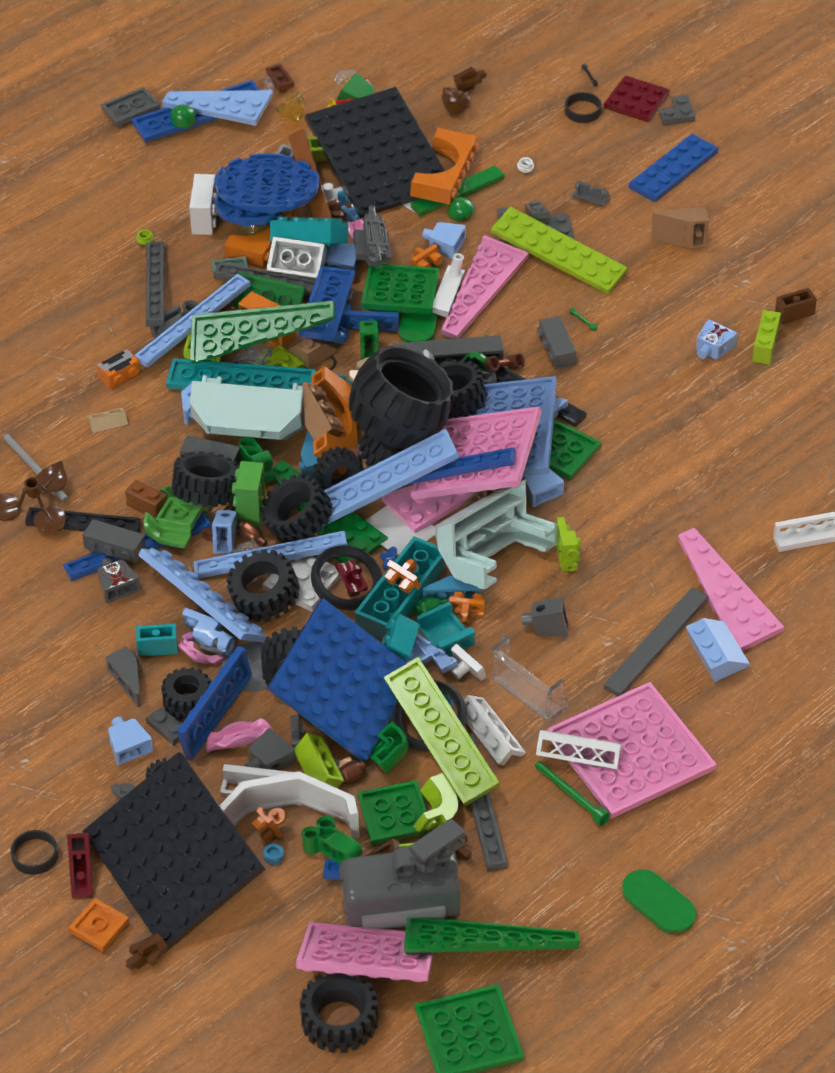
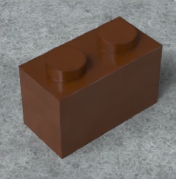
[775,288,817,324]

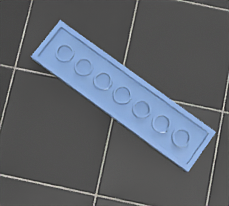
[322,429,460,526]
[138,548,267,642]

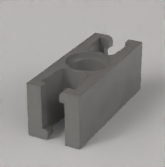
[409,818,465,873]

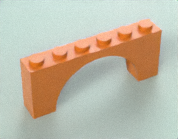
[410,128,479,205]
[224,183,304,268]
[311,366,358,475]

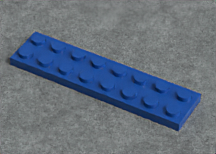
[131,80,259,143]

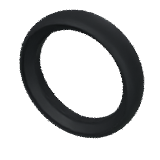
[311,545,382,610]
[392,680,467,752]

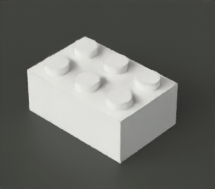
[189,174,218,235]
[267,237,327,281]

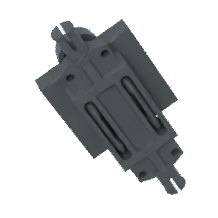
[353,205,391,267]

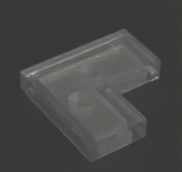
[233,342,273,365]

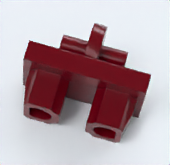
[335,559,368,597]

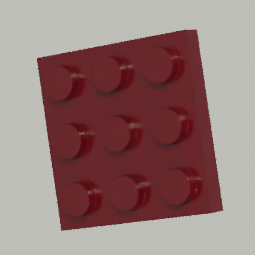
[604,75,670,123]

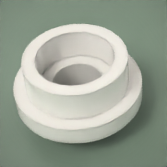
[517,157,534,173]

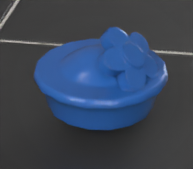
[333,326,350,344]

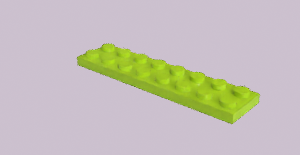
[491,206,628,295]
[384,657,500,806]

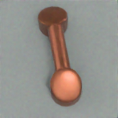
[485,353,524,372]

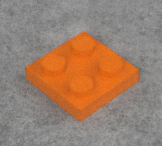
[69,898,130,952]

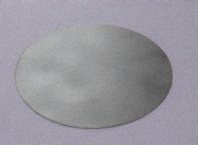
[221,642,284,691]

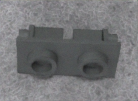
[572,181,610,206]

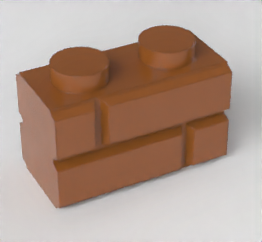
[125,480,167,518]

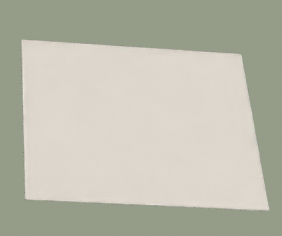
[365,506,436,556]

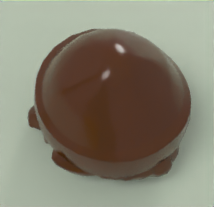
[442,87,471,115]

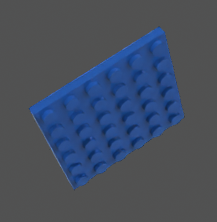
[267,598,407,762]

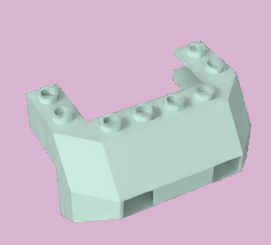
[190,375,307,440]
[435,479,557,589]

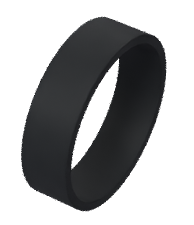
[565,92,601,123]
[11,830,58,875]

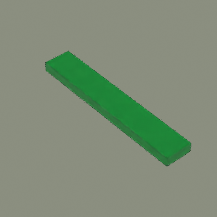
[410,166,505,217]

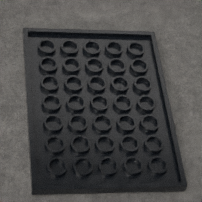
[304,87,445,218]
[82,752,266,950]

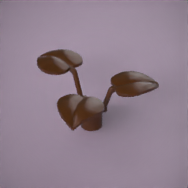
[0,461,67,532]

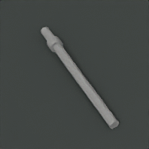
[3,434,69,503]

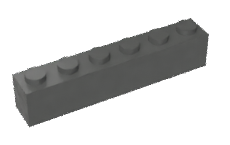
[393,335,503,366]

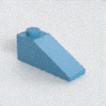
[298,430,318,478]
[423,575,482,602]

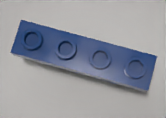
[339,303,399,332]

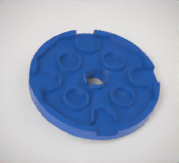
[215,195,283,227]

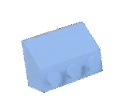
[686,618,750,682]

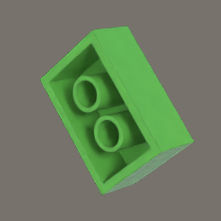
[232,461,266,529]

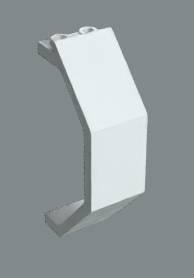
[220,772,360,839]

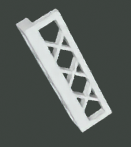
[773,512,835,552]
[464,695,526,765]
[536,730,623,769]
[220,764,302,805]

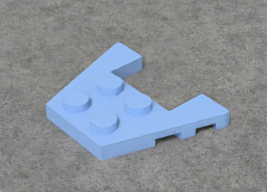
[405,634,458,674]

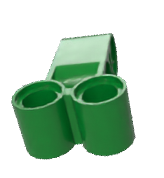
[239,437,275,484]
[301,816,363,864]

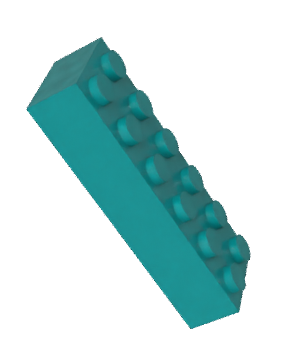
[354,536,447,639]

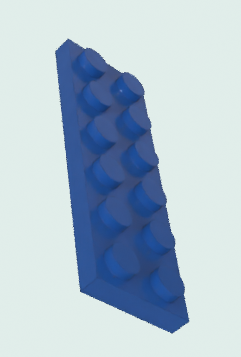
[628,134,718,203]
[299,266,355,341]
[177,646,253,761]

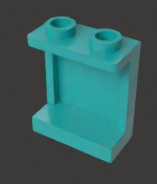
[417,602,475,657]

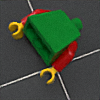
[327,72,375,108]

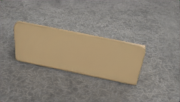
[87,408,128,433]

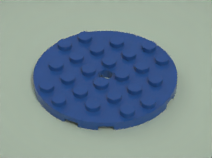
[215,153,319,214]

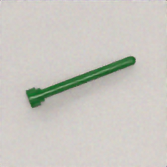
[535,761,611,826]

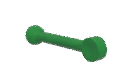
[569,308,597,331]

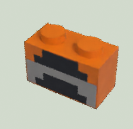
[97,349,141,389]

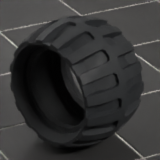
[349,346,454,450]

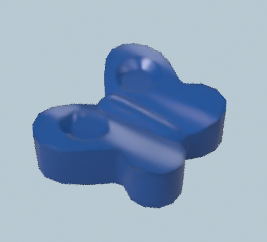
[380,546,397,569]

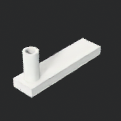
[432,253,465,317]

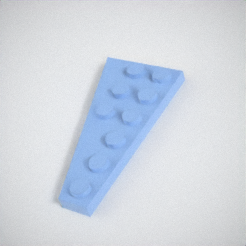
[162,90,273,126]

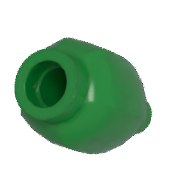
[413,597,448,616]

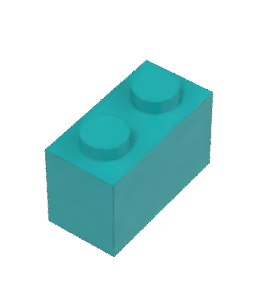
[381,614,420,661]
[136,624,178,657]

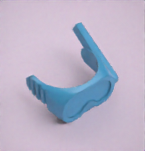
[337,190,359,222]

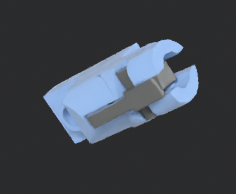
[182,608,235,656]

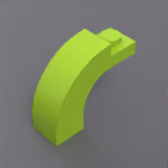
[413,773,458,833]

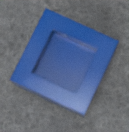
[323,859,340,880]

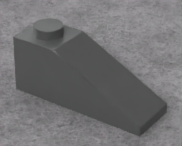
[106,646,141,707]

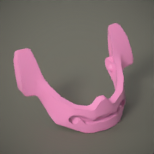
[177,631,225,666]

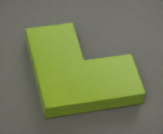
[253,345,304,368]

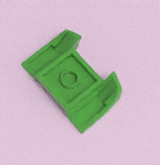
[144,485,211,548]

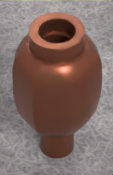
[236,520,268,547]
[339,760,367,784]

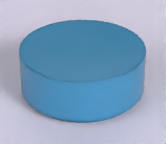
[263,844,284,865]

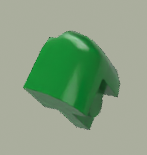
[369,722,409,774]

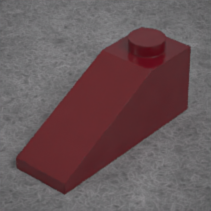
[67,833,93,898]

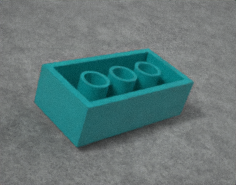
[270,217,348,244]

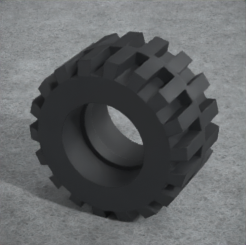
[313,447,364,490]
[161,667,211,721]

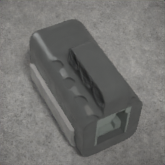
[339,847,460,929]

